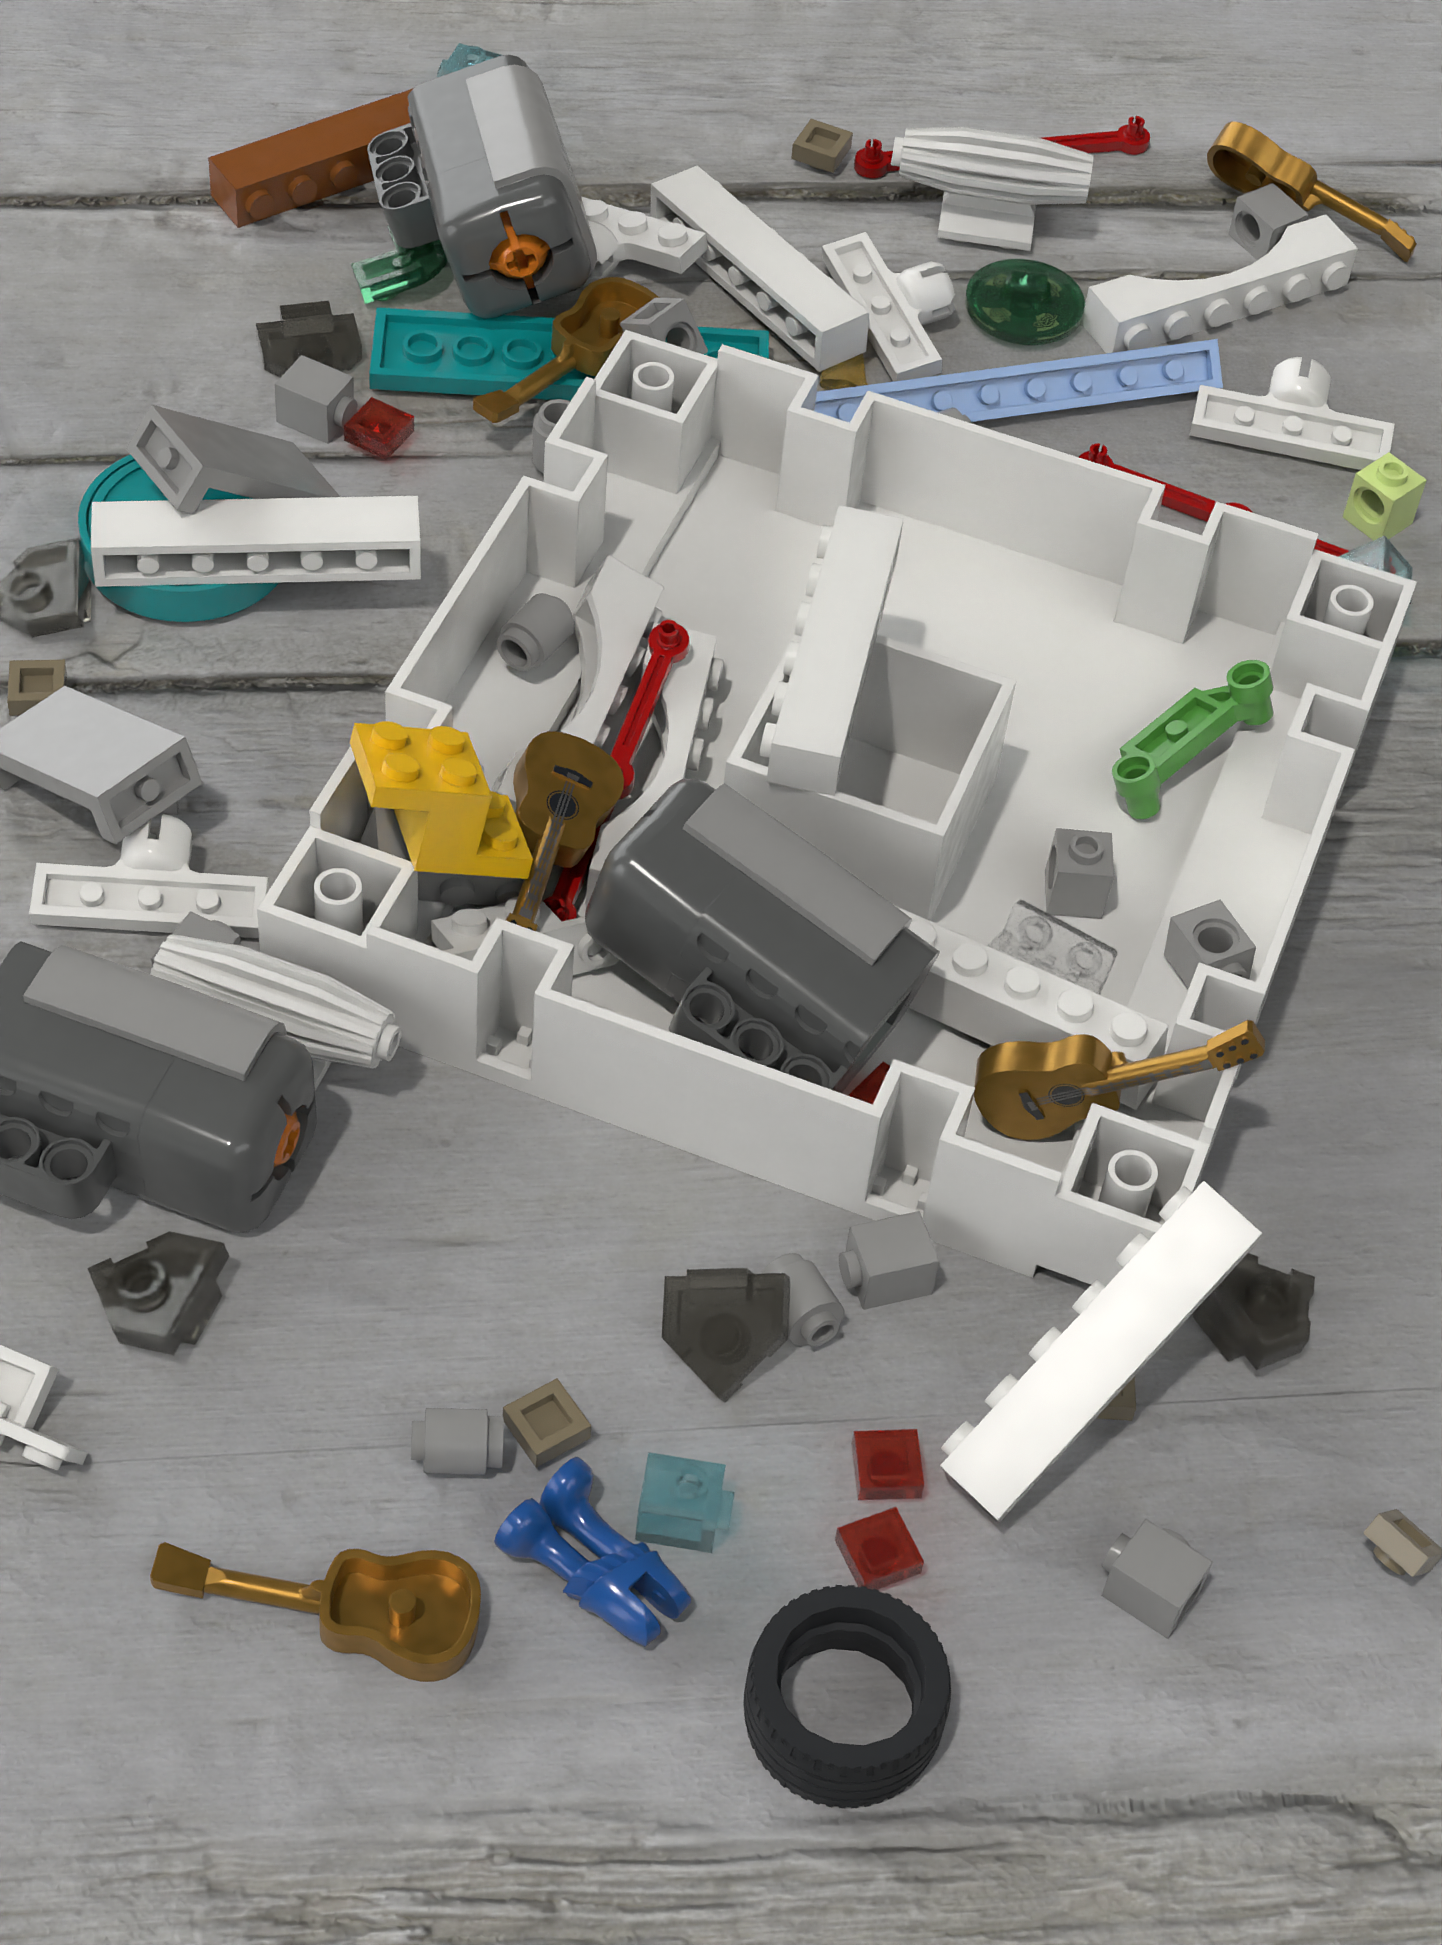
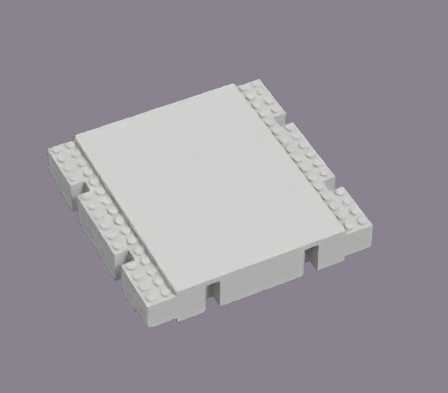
[257,330,1417,1286]

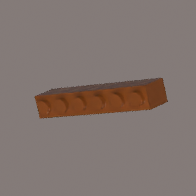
[208,89,413,228]

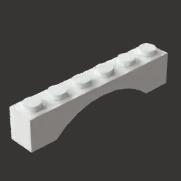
[1081,215,1358,353]
[491,555,664,812]
[585,622,724,904]

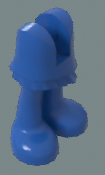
[494,1457,691,1647]

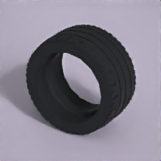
[743,1585,951,1809]

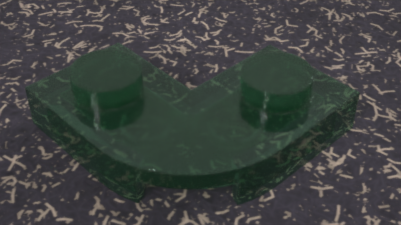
[351,225,448,304]

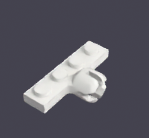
[581,197,708,287]
[822,232,955,382]
[1189,357,1395,470]
[29,814,269,938]

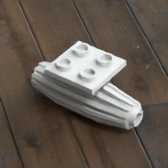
[891,127,1094,251]
[150,934,402,1091]

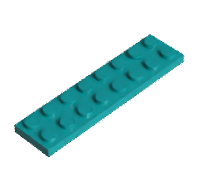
[369,307,769,401]

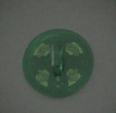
[965,259,1085,345]

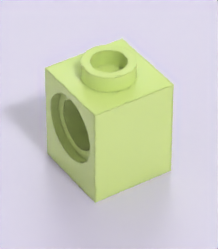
[1343,452,1427,545]

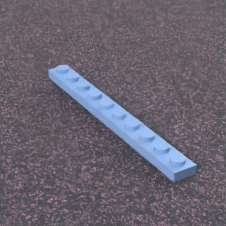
[815,339,1223,423]

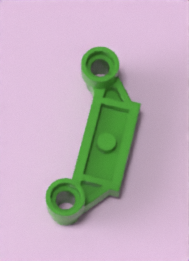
[1112,660,1274,819]

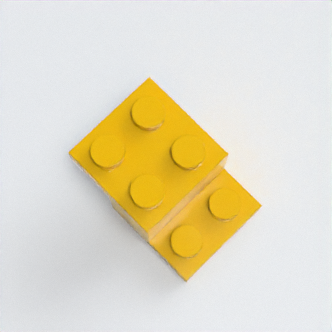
[350,721,533,879]

